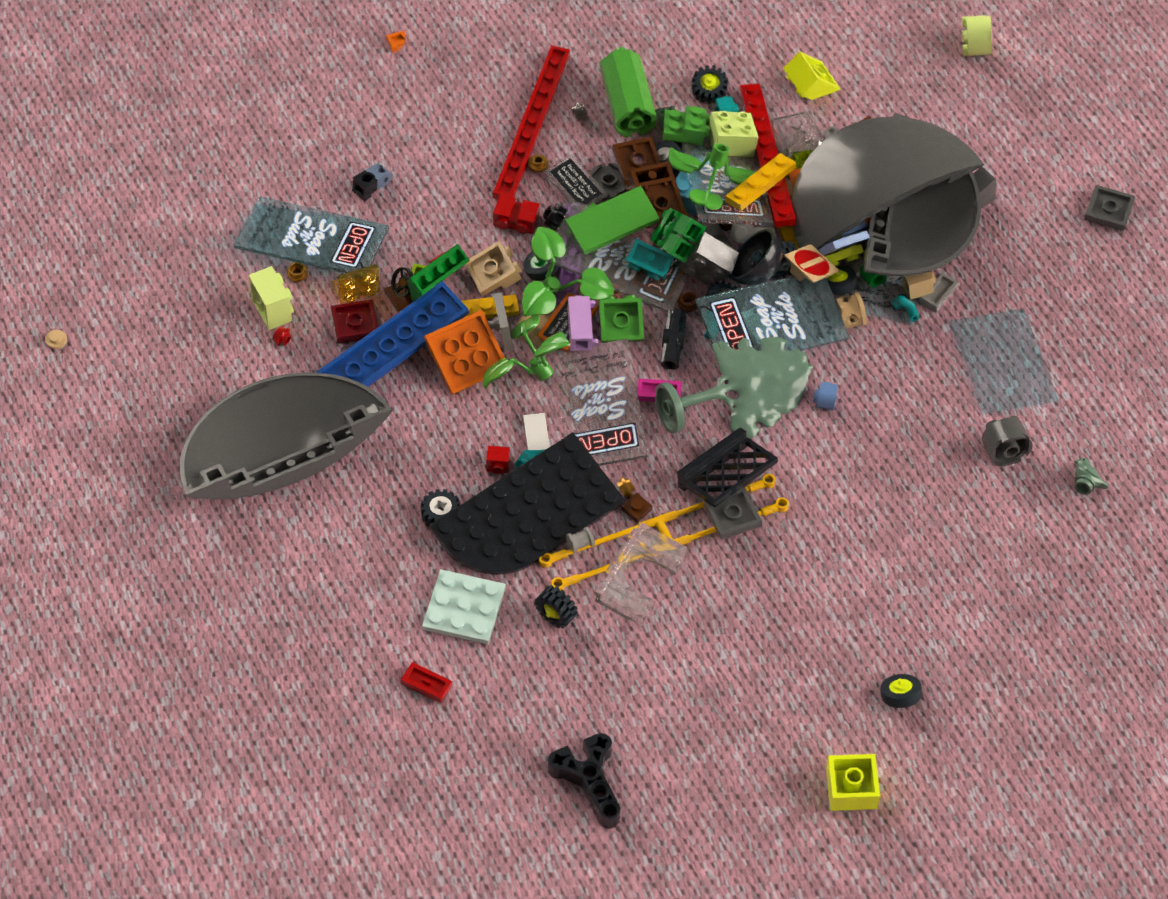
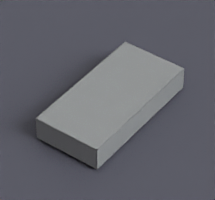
[919,272,959,312]

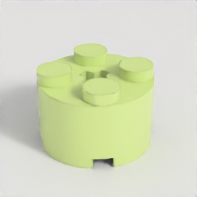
[962,15,992,56]

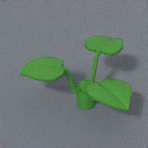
[668,144,757,210]
[522,227,614,316]
[483,315,570,389]

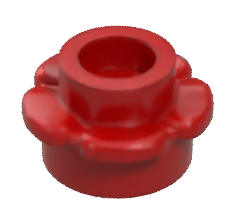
[272,326,292,346]

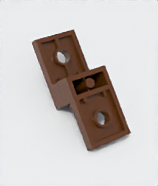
[612,137,687,228]

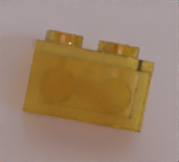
[331,264,380,304]

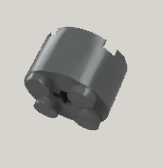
[982,416,1033,467]

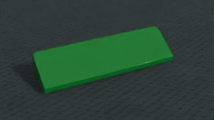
[407,244,470,302]

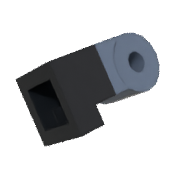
[352,164,392,201]

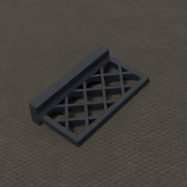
[677,427,778,508]

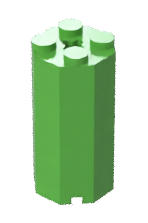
[600,47,656,137]

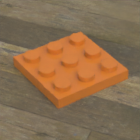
[424,310,505,395]

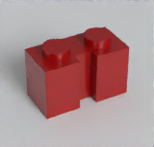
[493,195,540,234]

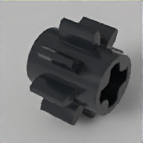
[543,203,569,231]

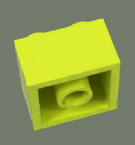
[826,754,880,811]

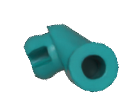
[892,295,920,322]

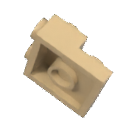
[465,240,522,296]

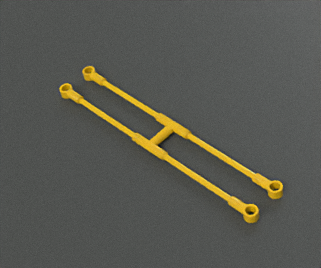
[539,473,789,591]

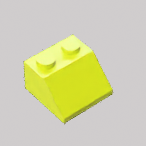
[783,51,840,100]

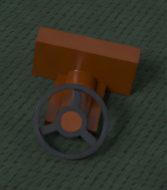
[384,267,417,313]

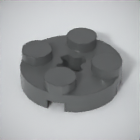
[589,163,626,200]

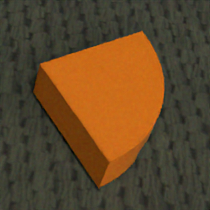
[386,30,405,53]

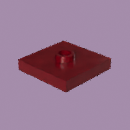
[331,299,378,344]

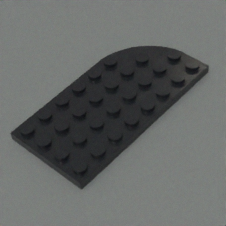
[429,432,626,575]

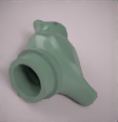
[1074,458,1109,495]

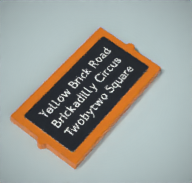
[537,292,599,353]

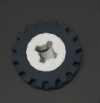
[421,489,460,527]

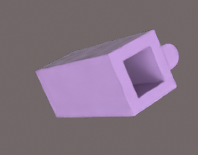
[567,295,599,351]

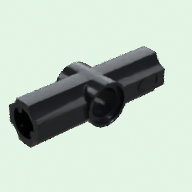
[661,308,686,370]

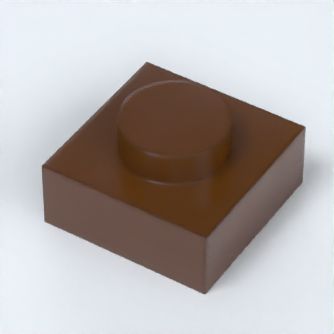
[621,493,653,523]

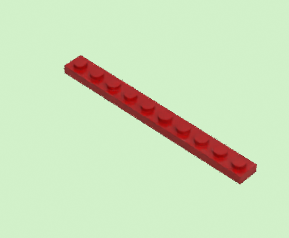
[493,45,570,199]
[740,83,796,227]

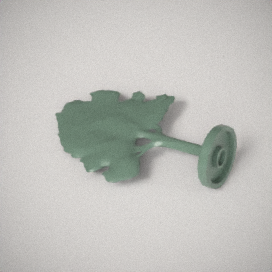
[655,337,813,438]

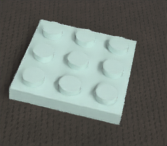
[422,569,506,644]

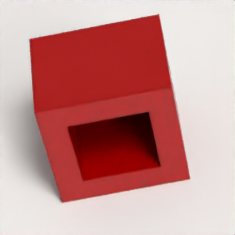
[486,446,510,474]

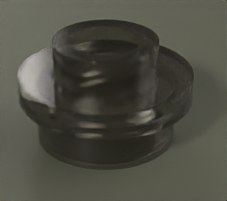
[571,102,588,121]

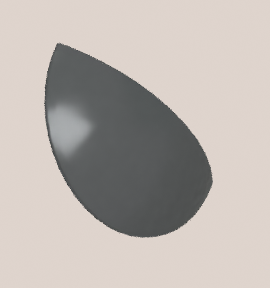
[863,112,981,276]
[791,116,984,250]
[180,372,392,499]

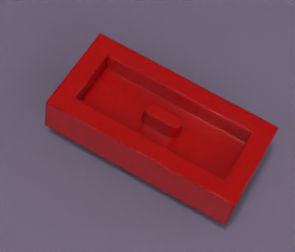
[400,662,452,703]

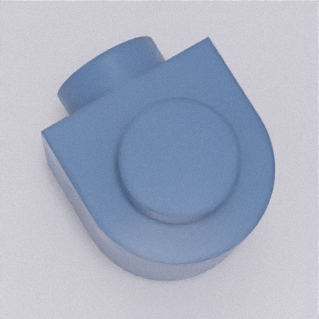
[813,382,838,410]

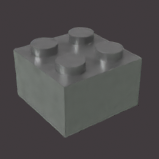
[676,232,739,286]

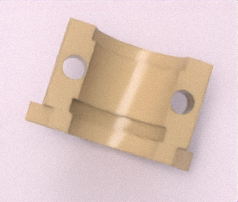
[835,292,867,329]

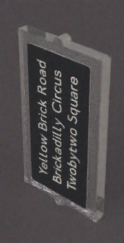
[544,154,608,213]

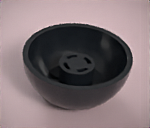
[729,229,783,286]

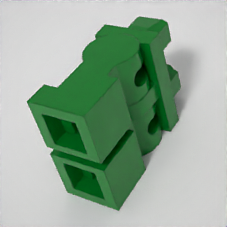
[650,208,707,263]

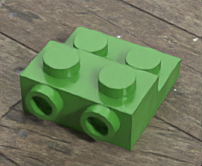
[662,106,710,145]
[598,295,644,343]

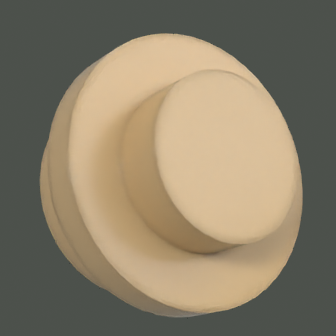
[45,330,67,349]

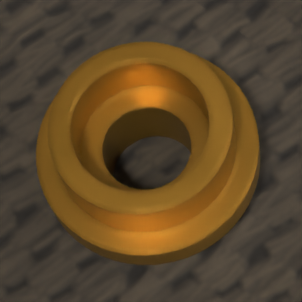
[528,154,549,173]
[287,262,308,282]
[616,477,636,498]

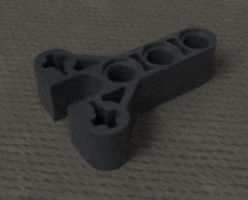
[548,733,621,829]

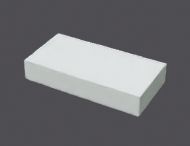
[523,413,550,450]

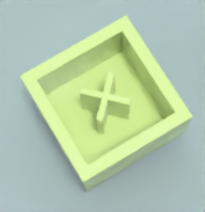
[708,111,758,157]
[249,266,294,330]

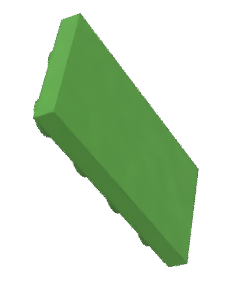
[565,186,660,255]

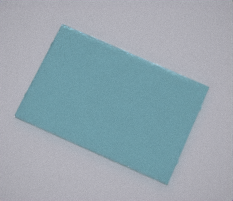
[951,309,1058,414]

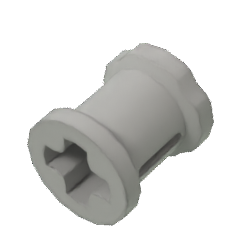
[566,526,595,553]

